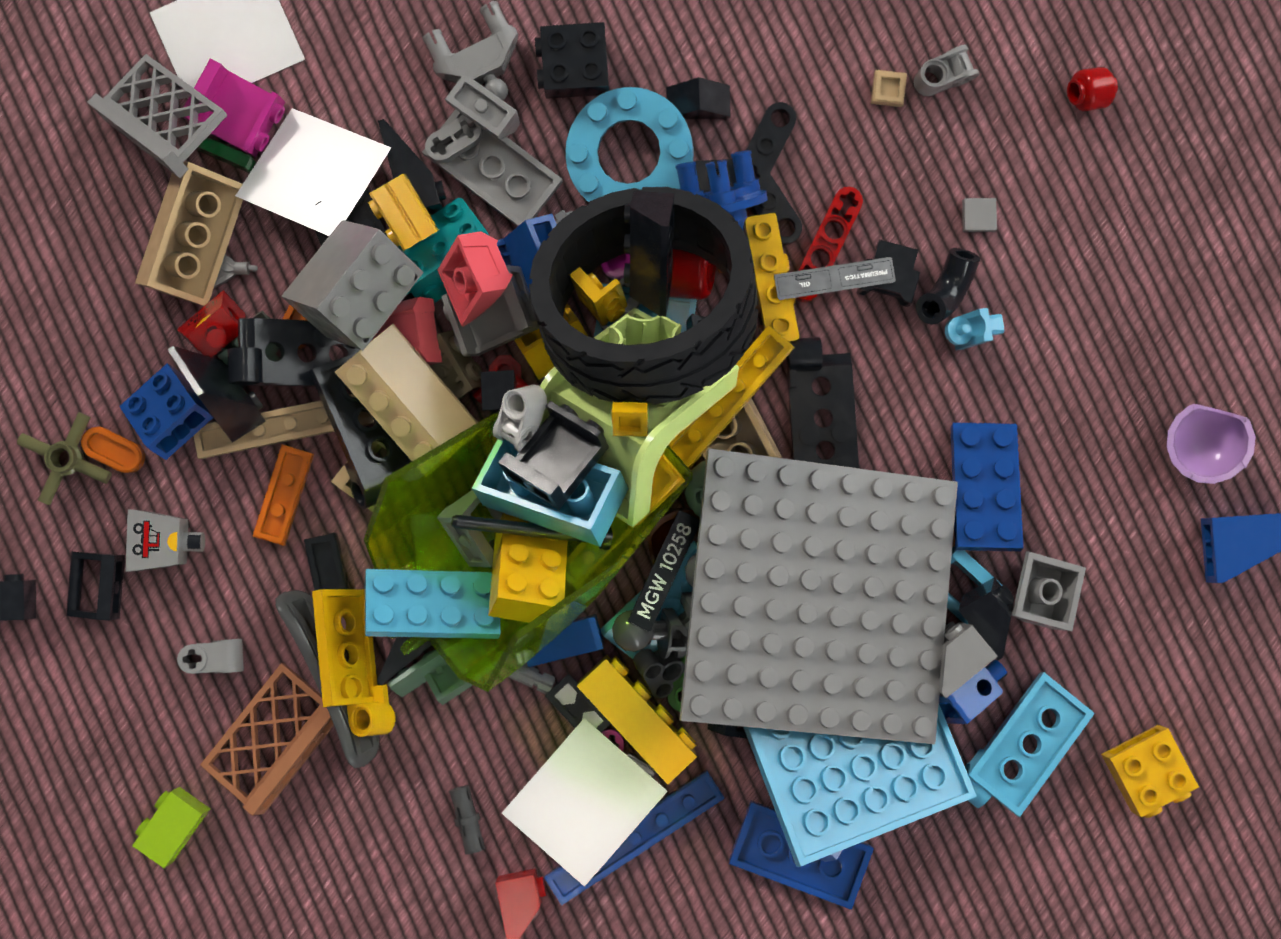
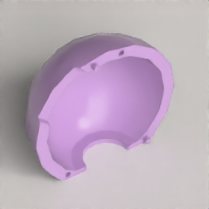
[1167,404,1256,484]

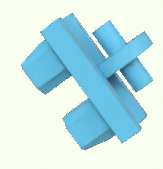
[945,308,1005,350]

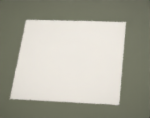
[149,0,305,99]
[235,108,391,236]
[502,718,668,887]

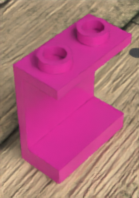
[183,58,285,158]

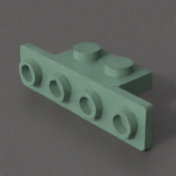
[388,618,508,705]

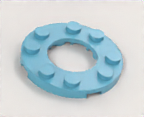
[565,87,694,202]

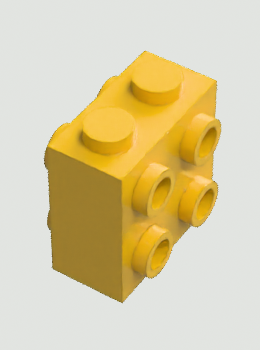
[1101,725,1199,818]

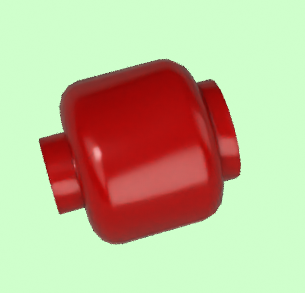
[1067,67,1118,112]

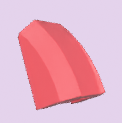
[438,231,513,327]
[369,297,442,365]

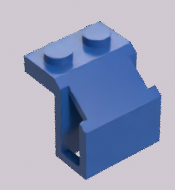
[497,213,557,291]

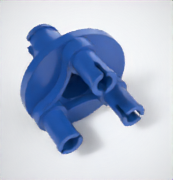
[675,150,768,230]

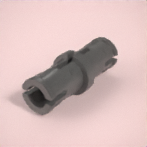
[449,785,485,855]

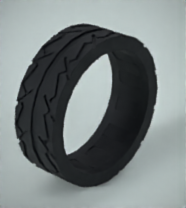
[529,187,758,405]

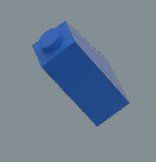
[1200,513,1281,583]
[516,614,605,667]

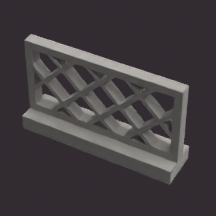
[87,54,227,178]

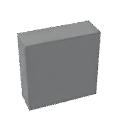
[962,198,997,232]

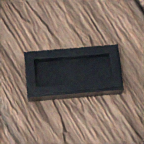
[304,533,349,591]

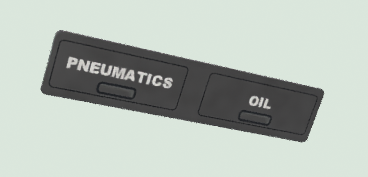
[774,257,896,300]

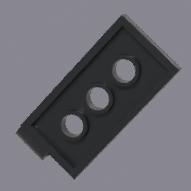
[228,318,366,387]
[786,337,859,468]
[309,353,418,509]

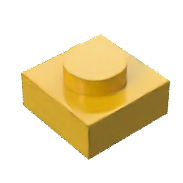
[612,402,649,437]

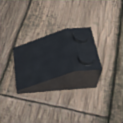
[167,346,266,443]

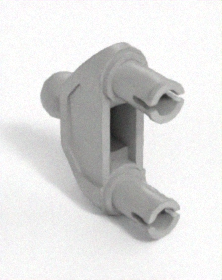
[422,1,518,101]

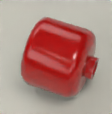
[670,249,716,300]

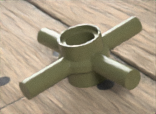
[17,412,112,505]

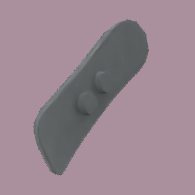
[275,590,380,769]

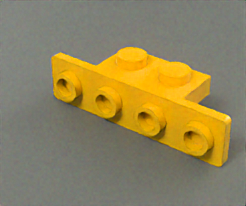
[744,213,799,342]

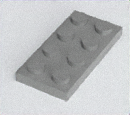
[422,109,563,227]

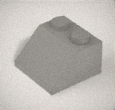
[1012,551,1086,632]
[938,622,998,698]

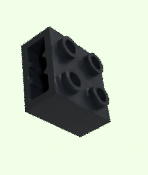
[535,22,609,99]

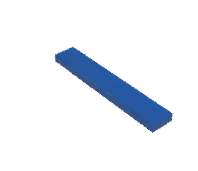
[544,770,725,906]

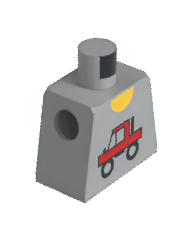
[125,509,205,572]

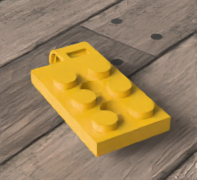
[312,589,395,737]

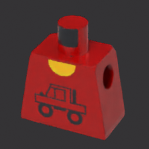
[177,290,246,357]

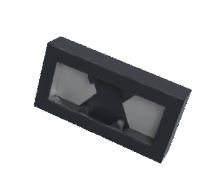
[545,673,611,732]

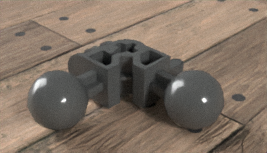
[612,553,696,659]

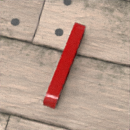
[795,186,863,303]

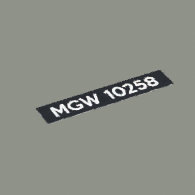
[628,510,700,632]

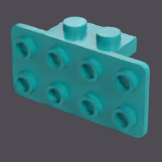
[398,198,489,303]

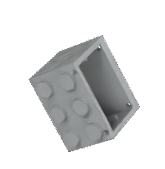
[281,220,424,351]

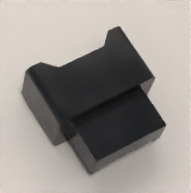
[856,239,920,307]

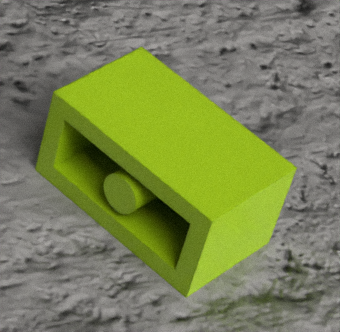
[132,787,211,868]

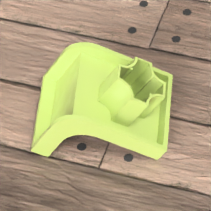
[539,308,739,527]

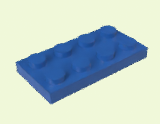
[950,423,1023,552]
[728,800,874,910]

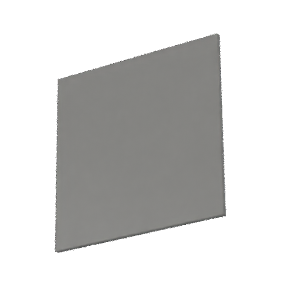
[679,448,958,744]

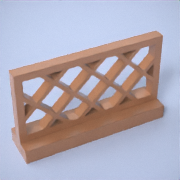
[200,663,334,816]

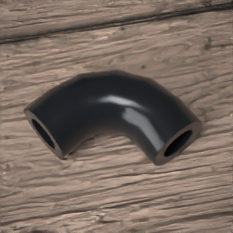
[916,248,980,325]

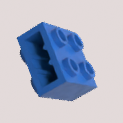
[119,363,214,460]

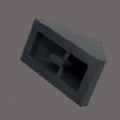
[666,77,731,120]

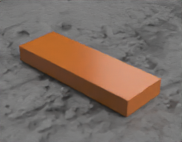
[253,444,314,546]

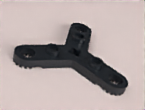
[696,102,802,245]

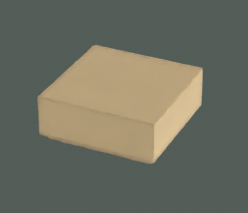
[871,70,907,107]

